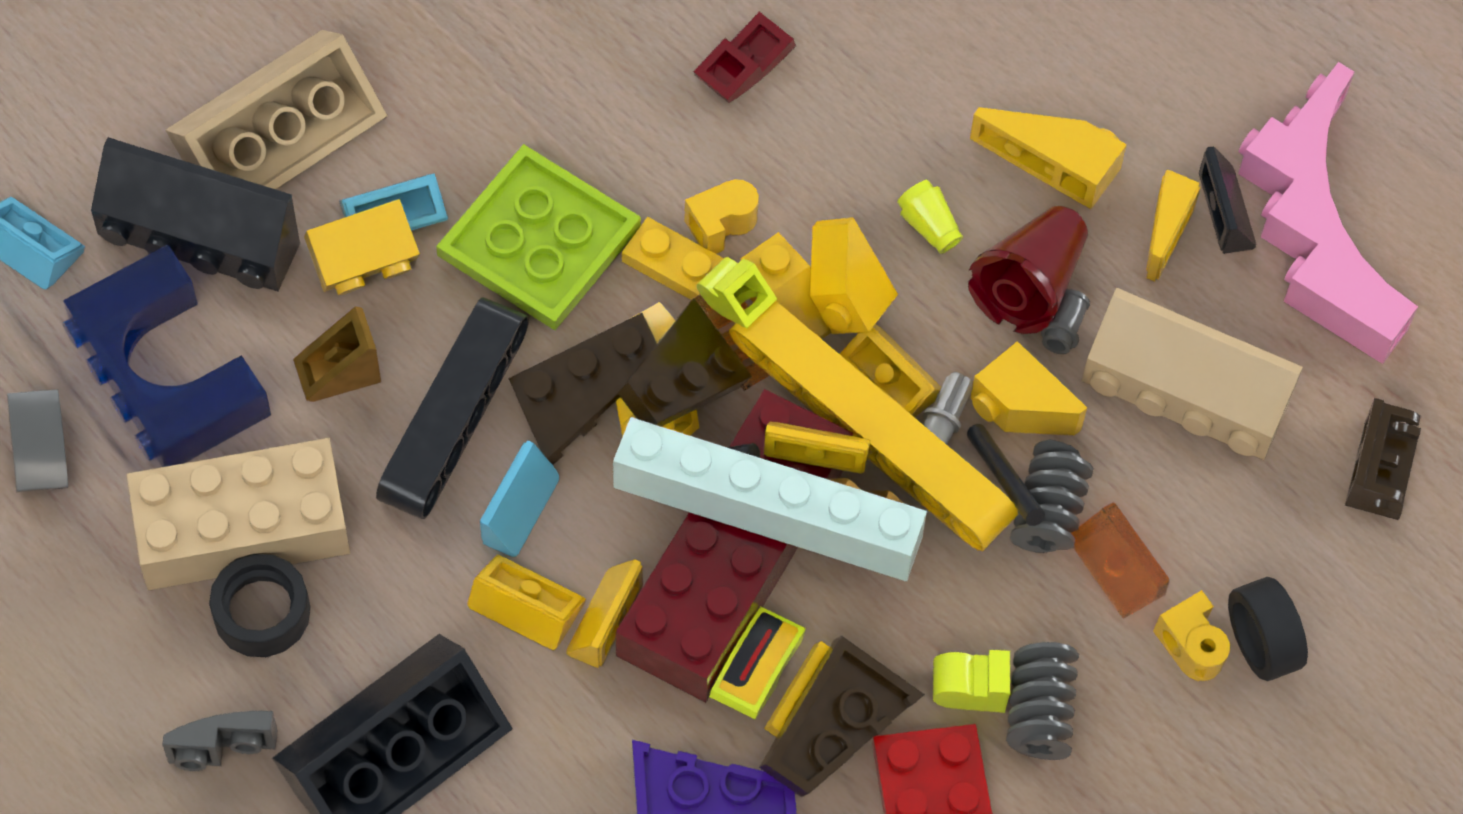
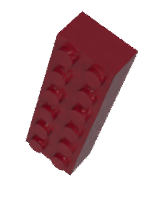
[616,389,854,703]

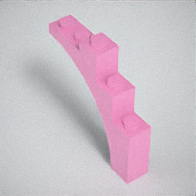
[1238,62,1418,364]

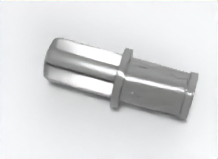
[923,372,973,444]

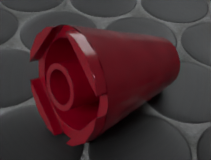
[968,206,1088,334]

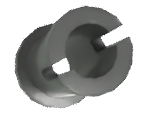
[1041,289,1090,354]

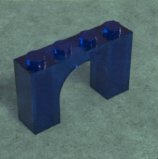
[62,245,271,467]

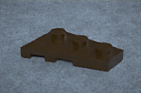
[618,299,752,427]
[508,313,657,465]
[759,636,925,797]

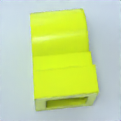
[696,257,777,328]
[933,650,1010,713]

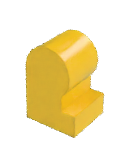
[684,179,759,254]
[1153,590,1230,681]

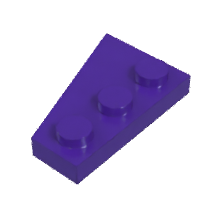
[632,740,797,814]

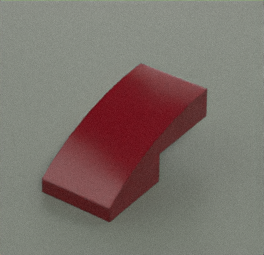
[693,11,796,103]

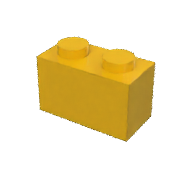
[304,199,420,296]

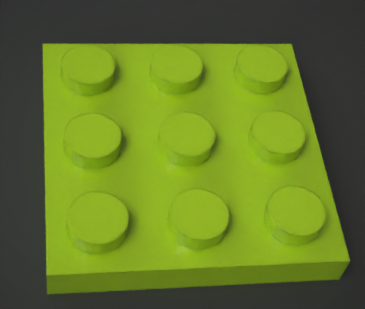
[436,144,641,331]

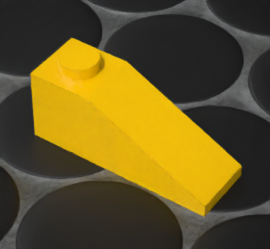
[970,107,1127,209]

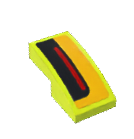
[709,606,806,719]

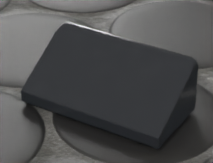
[1198,146,1256,254]

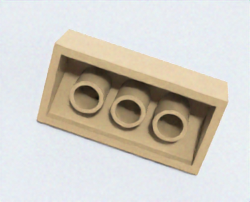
[165,30,387,189]
[1082,288,1303,460]

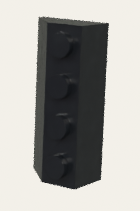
[91,137,300,291]
[272,634,513,814]

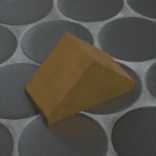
[293,306,381,402]

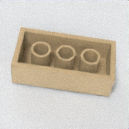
[126,438,350,590]

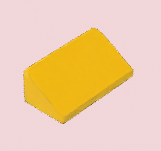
[840,325,942,417]
[764,422,870,474]
[467,554,586,650]
[566,559,643,669]

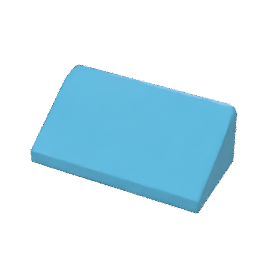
[339,173,448,231]
[0,197,85,290]
[480,440,559,557]

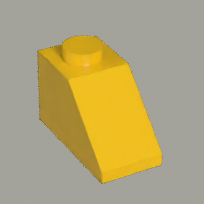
[810,217,898,334]
[740,232,832,339]
[970,341,1087,436]

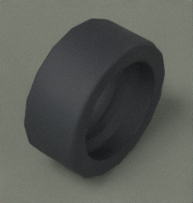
[209,554,311,657]
[1228,577,1308,681]

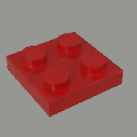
[872,724,992,814]

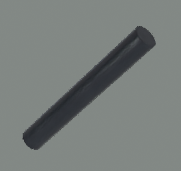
[967,424,1045,526]

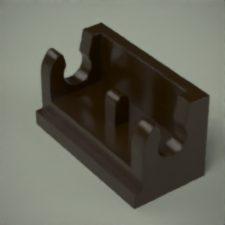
[1345,398,1421,520]

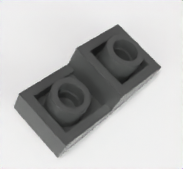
[7,389,68,493]
[162,711,278,771]

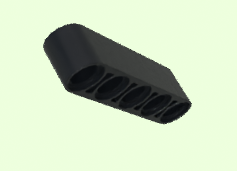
[376,297,529,519]

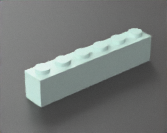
[613,417,927,582]

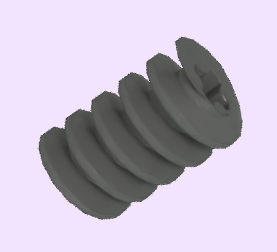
[1010,439,1094,553]
[1006,642,1079,760]

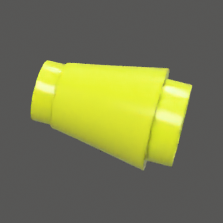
[897,180,963,254]

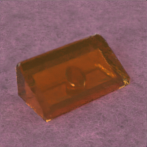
[1071,502,1170,619]

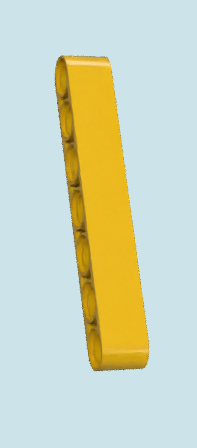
[729,301,1018,551]

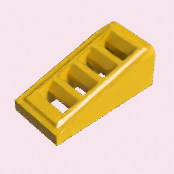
[1146,170,1201,282]

